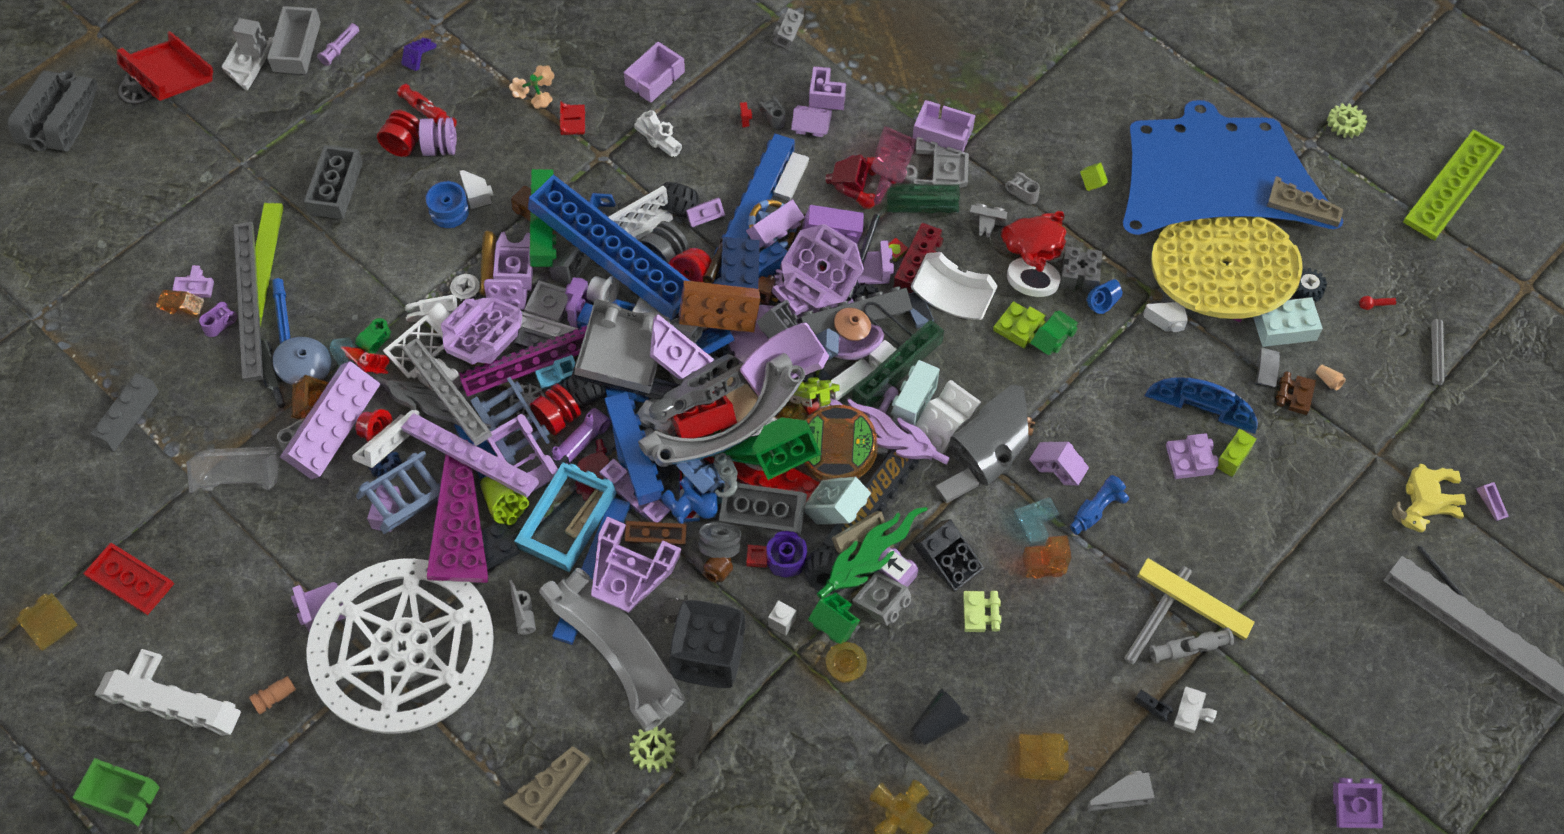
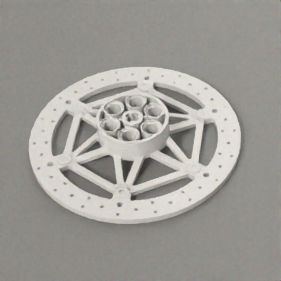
[307,559,494,734]

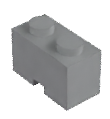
[233,18,267,58]

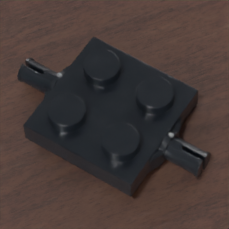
[481,523,522,570]

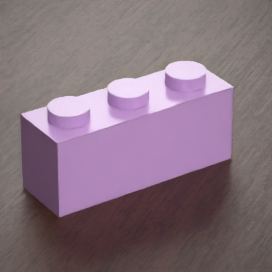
[746,199,805,248]

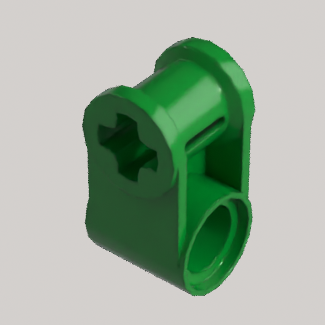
[355,318,391,354]

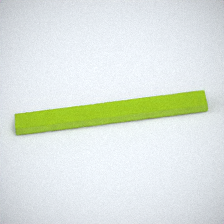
[255,203,283,326]

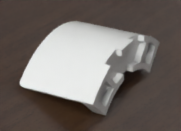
[911,252,997,320]

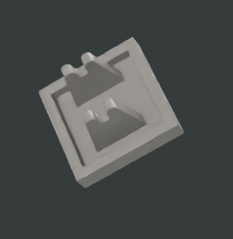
[970,203,1008,238]

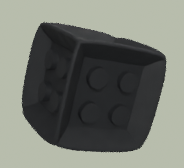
[669,600,745,688]

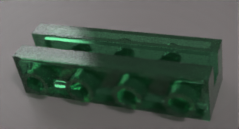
[887,184,960,213]

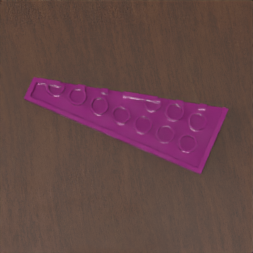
[426,440,488,583]

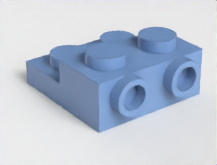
[676,459,725,494]

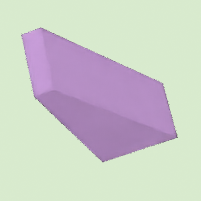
[1476,482,1509,521]

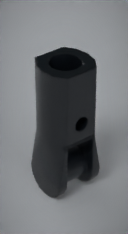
[1134,689,1173,722]

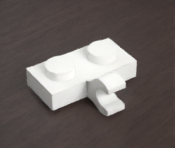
[1174,687,1217,733]

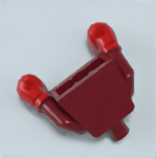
[825,154,885,209]

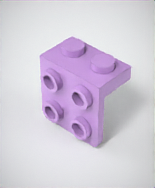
[858,241,894,284]
[484,279,527,309]
[291,582,346,632]

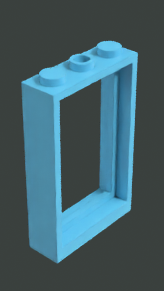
[515,463,617,573]

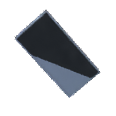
[908,292,934,329]

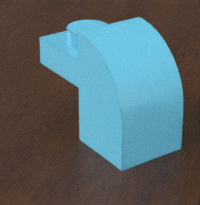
[535,355,575,390]

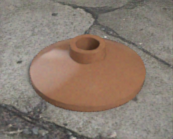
[834,308,871,341]

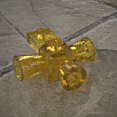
[869,780,933,834]

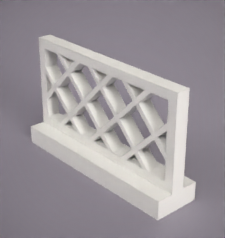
[609,186,673,240]

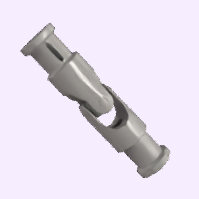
[1150,627,1234,664]

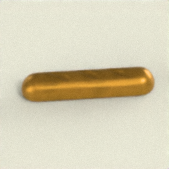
[480,231,496,296]

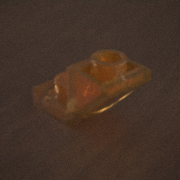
[156,290,204,317]

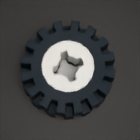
[1293,268,1327,302]

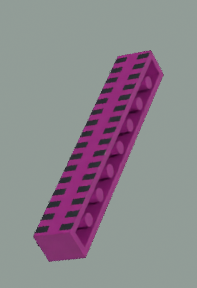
[459,325,588,397]

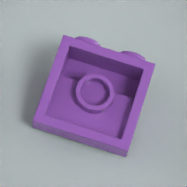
[565,277,591,328]
[1333,778,1383,828]

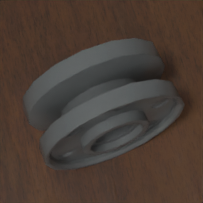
[698,522,741,558]

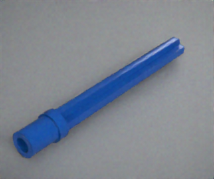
[272,278,290,344]

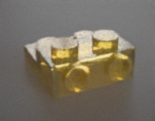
[16,593,78,651]
[1020,733,1069,780]

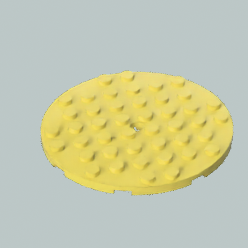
[1151,216,1302,319]

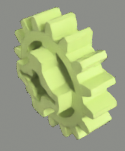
[1327,103,1367,138]
[630,726,676,773]

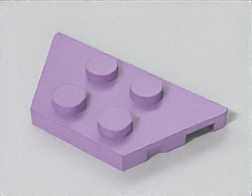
[650,314,714,380]

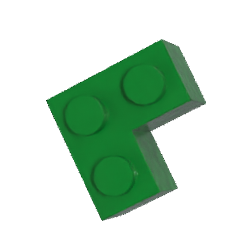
[808,593,860,644]

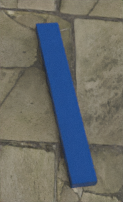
[553,498,631,645]

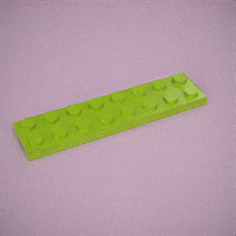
[1403,129,1504,241]

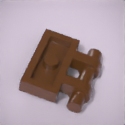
[1276,371,1316,415]

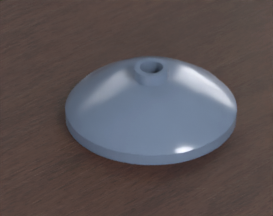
[273,337,331,387]

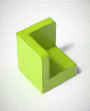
[1080,162,1108,191]

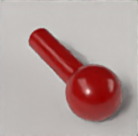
[1359,296,1396,310]

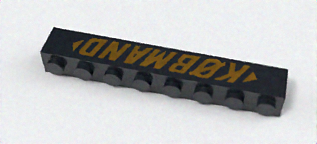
[823,431,930,557]

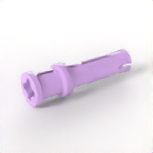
[317,23,359,66]

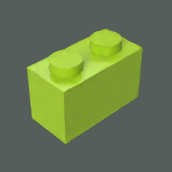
[1216,429,1256,477]

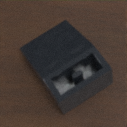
[913,519,984,592]

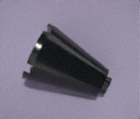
[910,688,970,746]

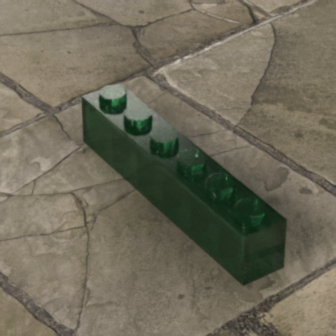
[852,319,945,407]

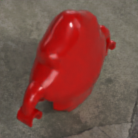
[1001,211,1066,272]

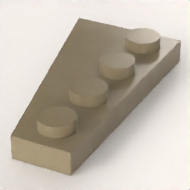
[1267,176,1343,227]
[503,746,590,829]

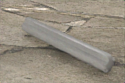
[1431,319,1444,385]

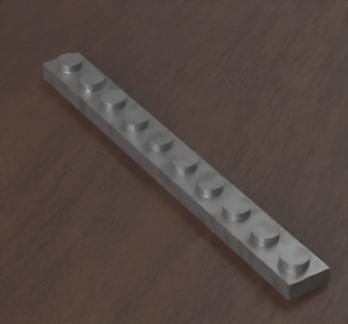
[234,222,263,382]

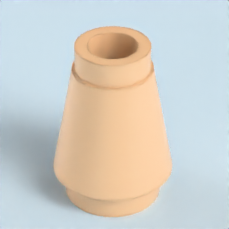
[1316,365,1346,390]

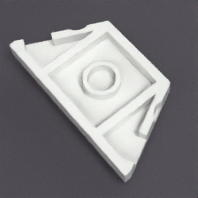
[222,37,274,91]

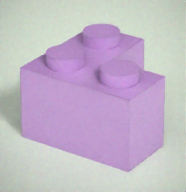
[809,67,846,110]
[1029,442,1089,485]

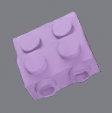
[1166,433,1218,479]

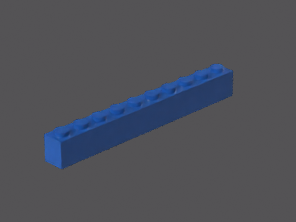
[714,134,795,281]

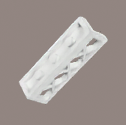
[352,410,420,468]

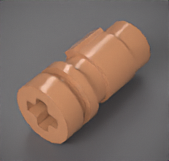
[249,676,296,714]

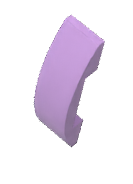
[600,459,670,523]

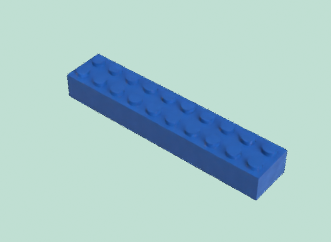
[528,174,689,321]

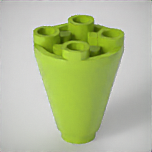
[480,476,529,525]

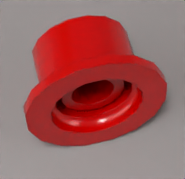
[356,409,393,442]

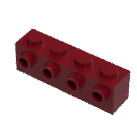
[893,223,943,294]

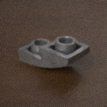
[1255,348,1280,388]

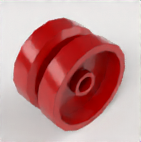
[668,248,712,283]

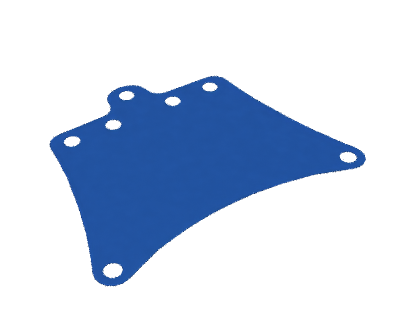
[1123,100,1343,235]

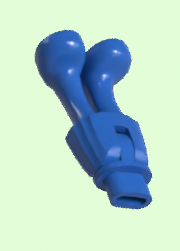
[1070,475,1129,535]

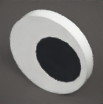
[1007,258,1061,297]

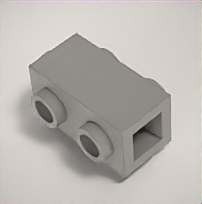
[773,8,804,50]

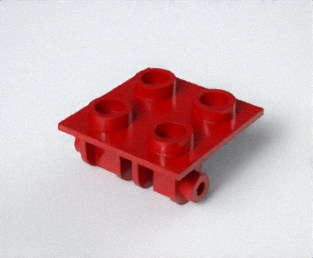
[341,346,390,374]

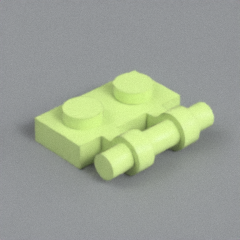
[963,591,1001,632]

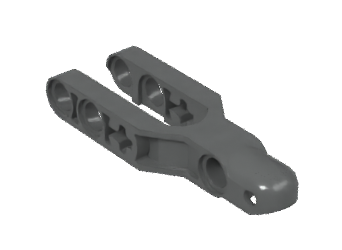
[649,354,748,420]

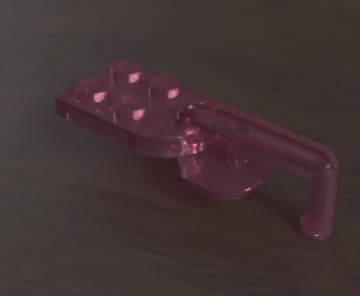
[871,126,916,205]

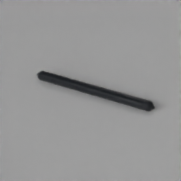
[1418,545,1463,596]

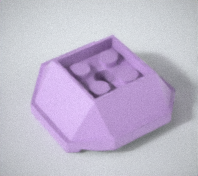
[781,224,864,308]
[441,297,522,364]

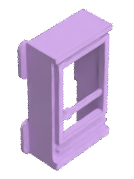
[486,414,558,493]

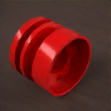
[377,110,420,157]
[530,384,581,435]

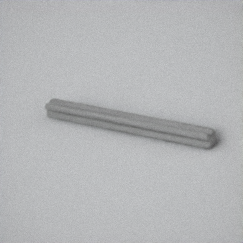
[1124,566,1191,664]

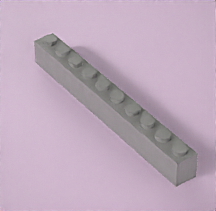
[1383,556,1564,706]

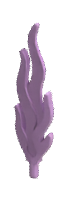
[818,398,949,464]

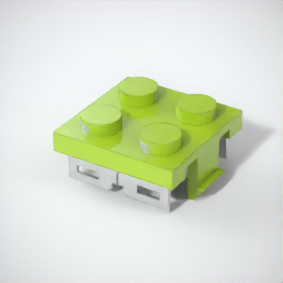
[790,377,840,407]

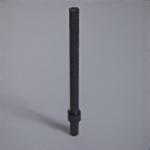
[846,214,880,301]

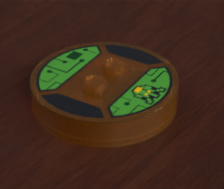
[804,405,878,480]

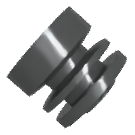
[641,221,688,263]

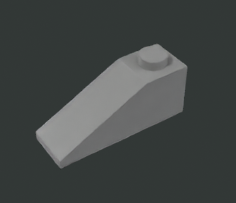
[1087,771,1154,811]

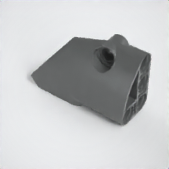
[949,385,1029,486]

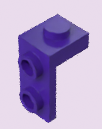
[401,38,437,71]

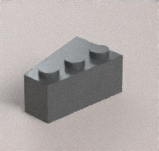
[756,299,798,339]

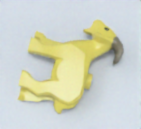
[1392,464,1466,533]

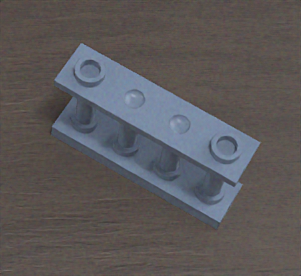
[470,377,550,465]
[356,451,441,534]

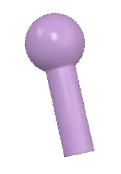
[879,386,898,413]

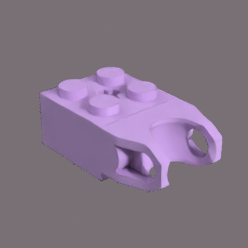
[493,232,533,291]

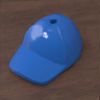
[1087,279,1122,314]

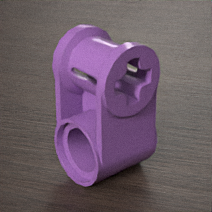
[199,302,238,337]

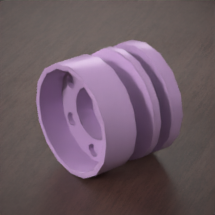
[419,118,457,156]

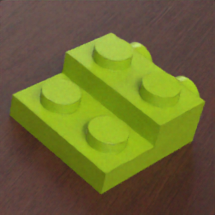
[993,301,1046,349]

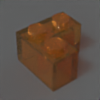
[1023,536,1072,579]

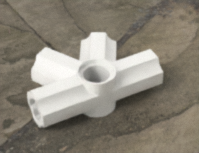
[634,110,682,157]

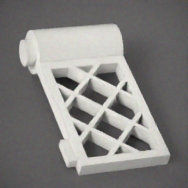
[383,303,450,379]

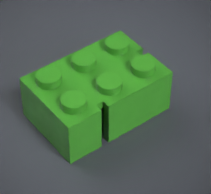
[73,758,159,827]

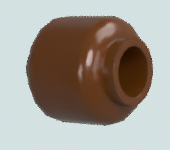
[703,557,733,583]

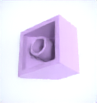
[792,105,832,137]

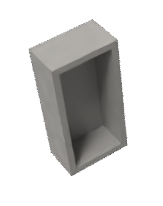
[268,6,321,74]

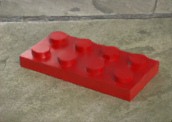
[83,543,174,616]

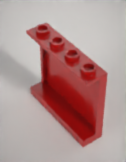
[117,32,213,101]

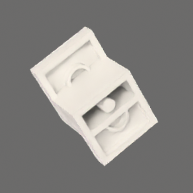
[915,380,981,454]

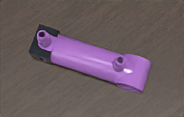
[545,408,611,469]

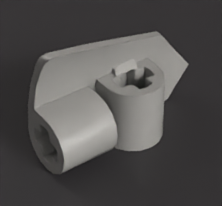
[509,580,536,635]

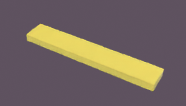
[1137,558,1255,640]

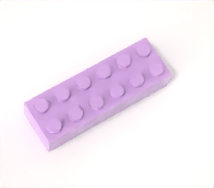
[280,361,380,479]

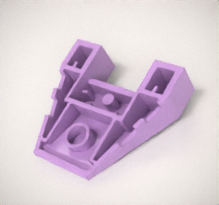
[591,517,681,613]

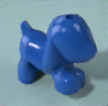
[661,476,719,524]

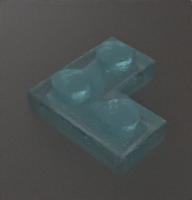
[1014,497,1059,547]

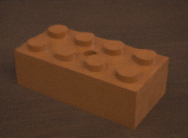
[679,280,760,333]

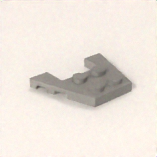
[913,137,969,196]

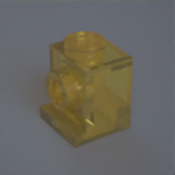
[776,400,809,420]

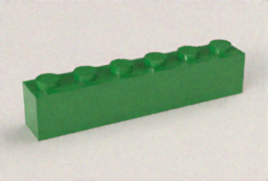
[530,169,557,267]

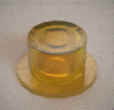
[826,642,867,683]

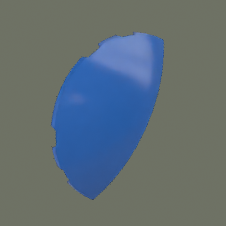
[1145,378,1258,434]

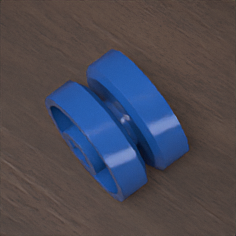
[426,181,469,228]

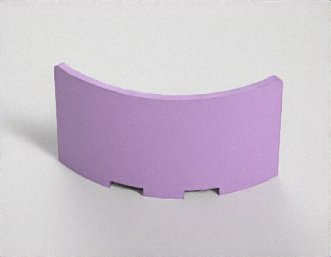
[740,323,829,397]

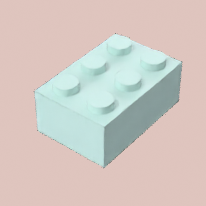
[1253,298,1323,347]
[891,360,940,427]
[804,477,871,524]

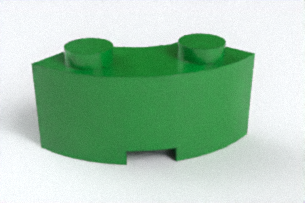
[1030,311,1078,355]

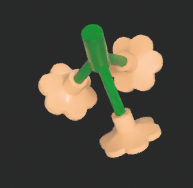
[509,65,555,109]

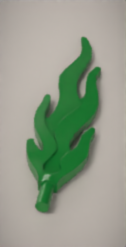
[817,507,928,599]

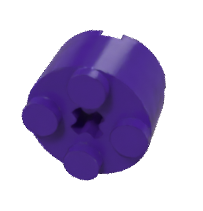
[767,531,807,577]

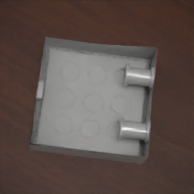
[575,299,669,394]

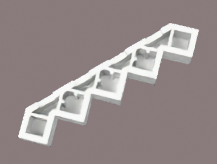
[95,670,241,736]

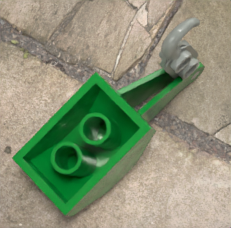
[712,417,821,498]

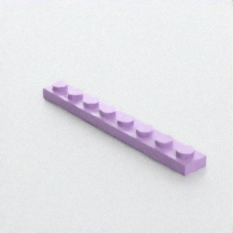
[402,413,539,497]

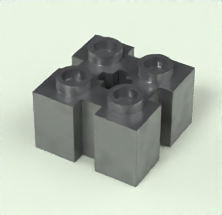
[1060,246,1102,293]

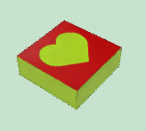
[888,238,909,262]

